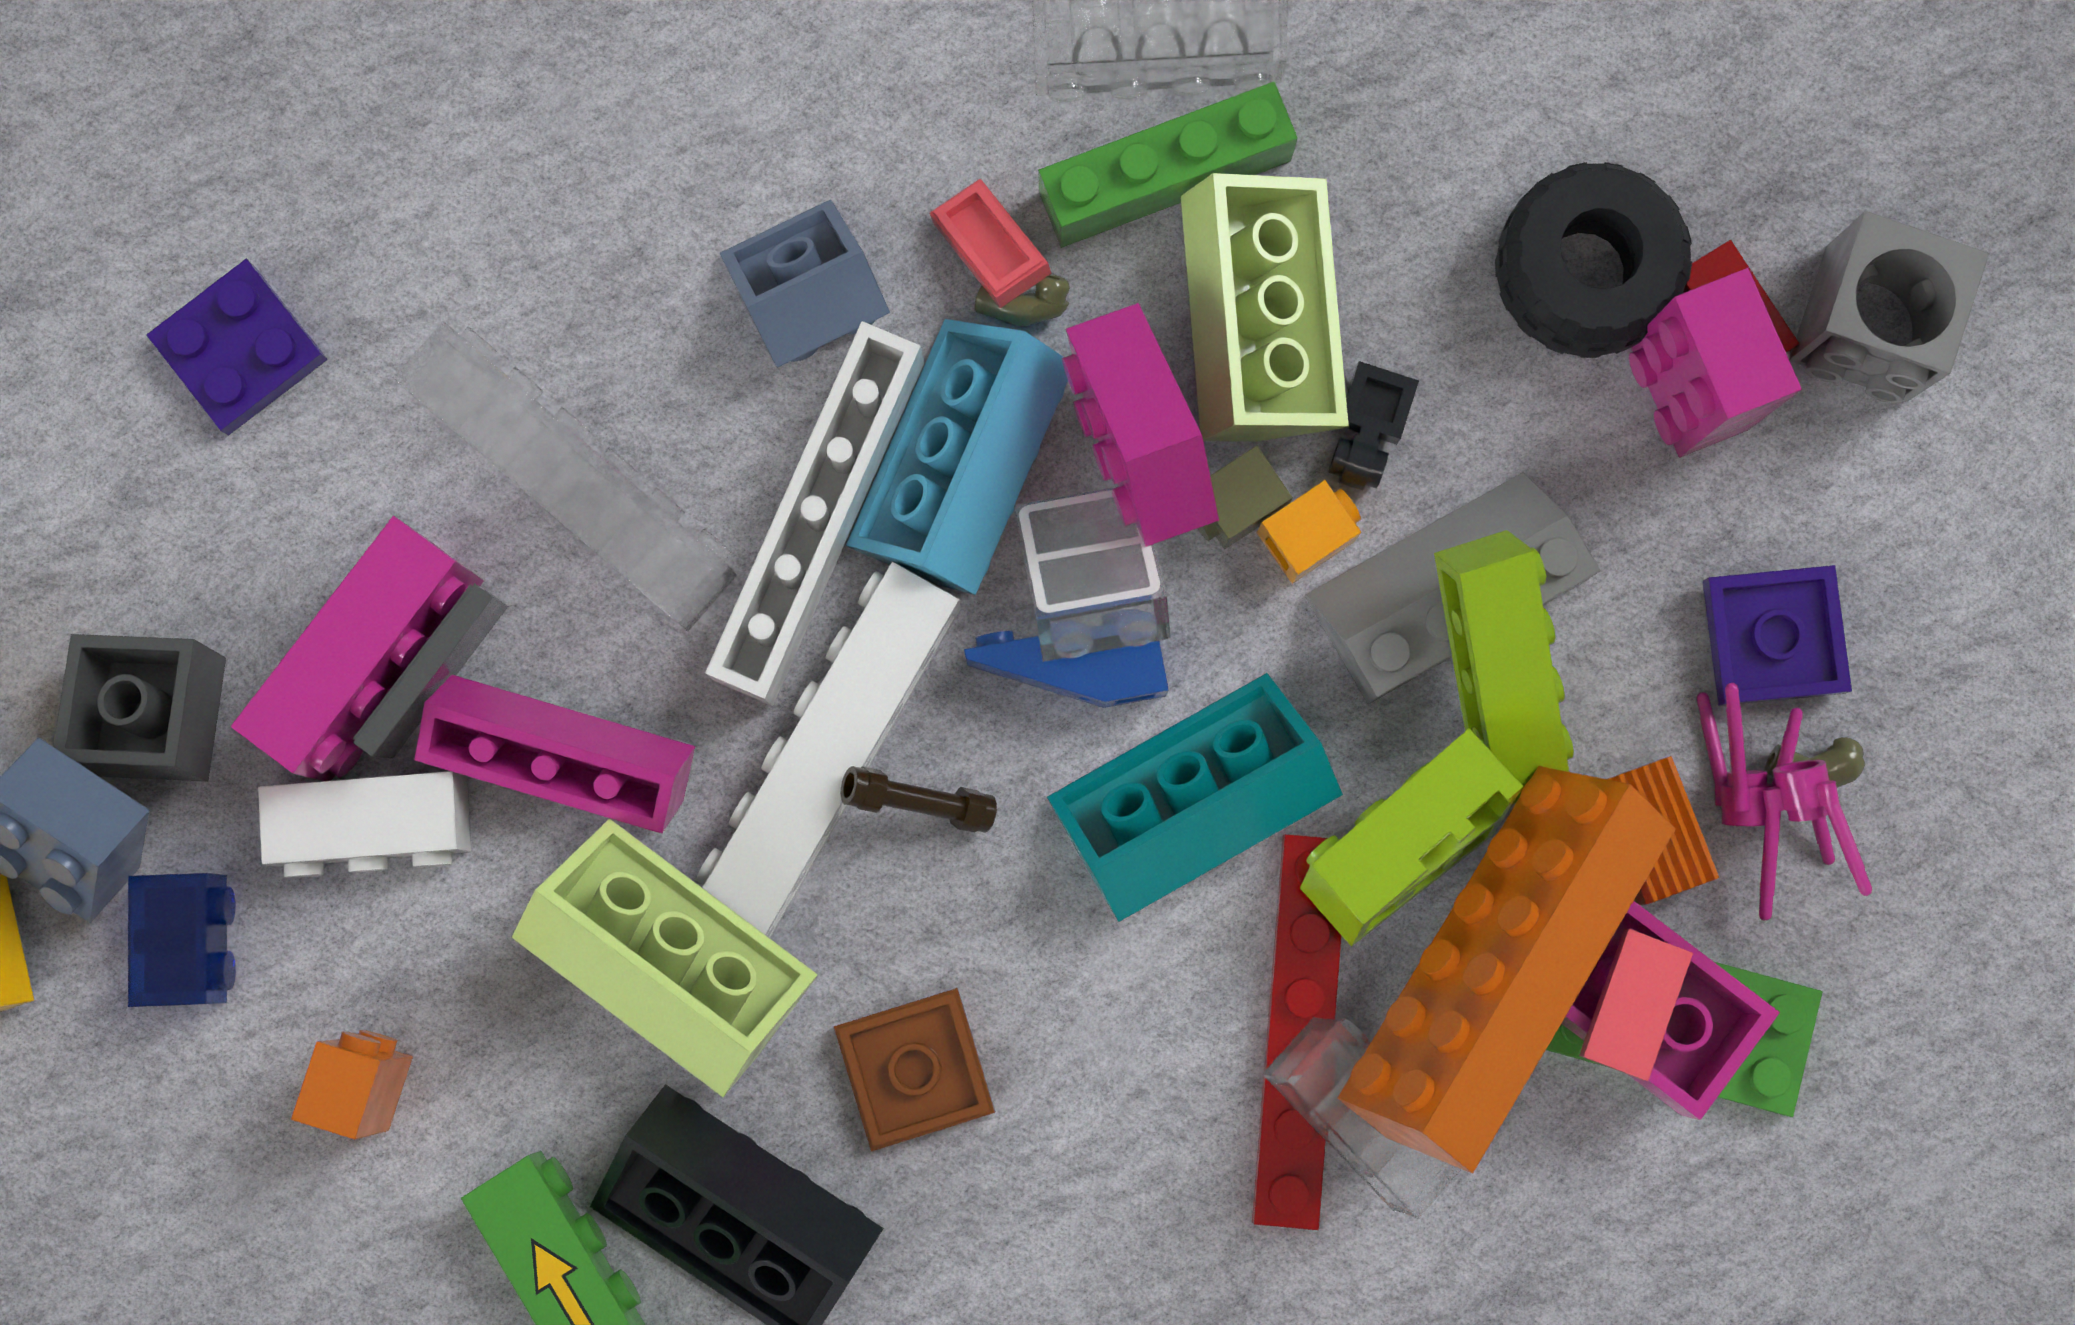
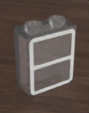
[1014,486,1171,662]

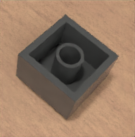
[53,634,226,782]

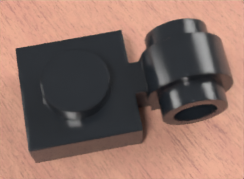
[1328,361,1419,491]

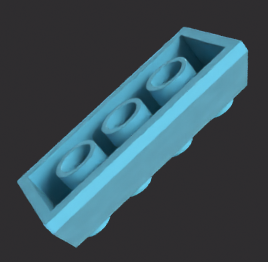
[846,319,1068,595]

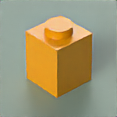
[1257,480,1361,584]

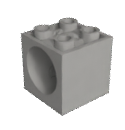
[1789,211,1990,404]

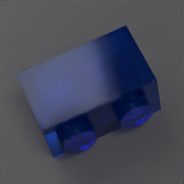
[128,873,236,1007]

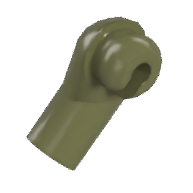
[975,274,1070,327]

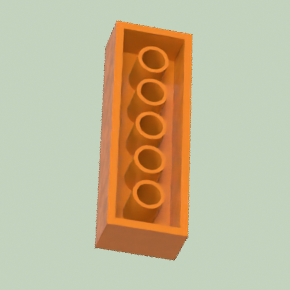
[1337,766,1676,1174]

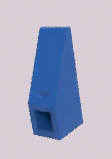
[964,608,1169,708]

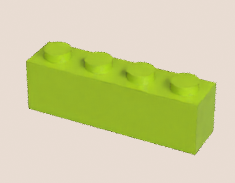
[1434,530,1574,804]

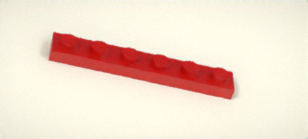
[1252,834,1342,1231]

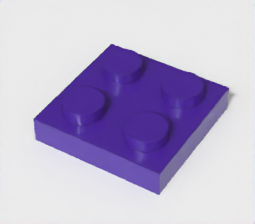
[146,258,328,436]
[1702,565,1852,706]

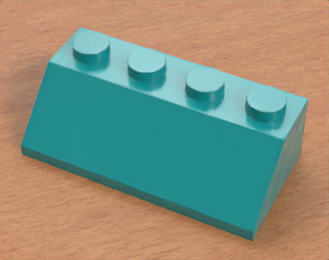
[1047,673,1343,922]

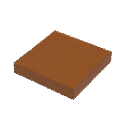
[834,988,996,1152]

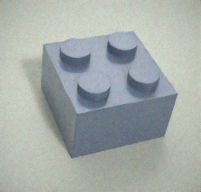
[0,737,150,923]

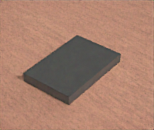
[353,583,509,758]

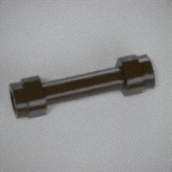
[840,766,997,833]

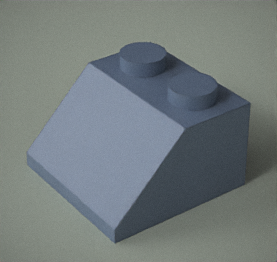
[720,199,890,368]

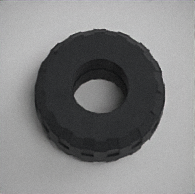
[1495,162,1692,358]

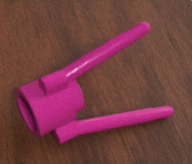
[1697,683,1803,826]
[1759,760,1872,921]

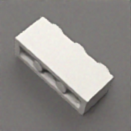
[258,771,471,878]

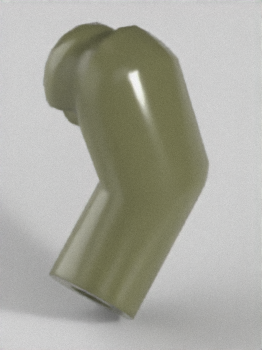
[1764,737,1865,788]

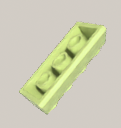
[1181,173,1349,442]
[511,818,818,1097]

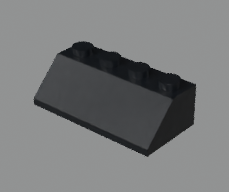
[590,1084,884,1325]

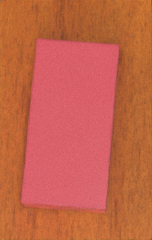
[929,179,1052,308]
[1579,929,1693,1081]

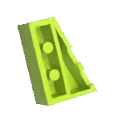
[1300,728,1523,947]

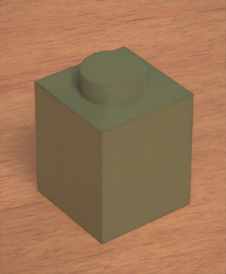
[1197,445,1293,550]

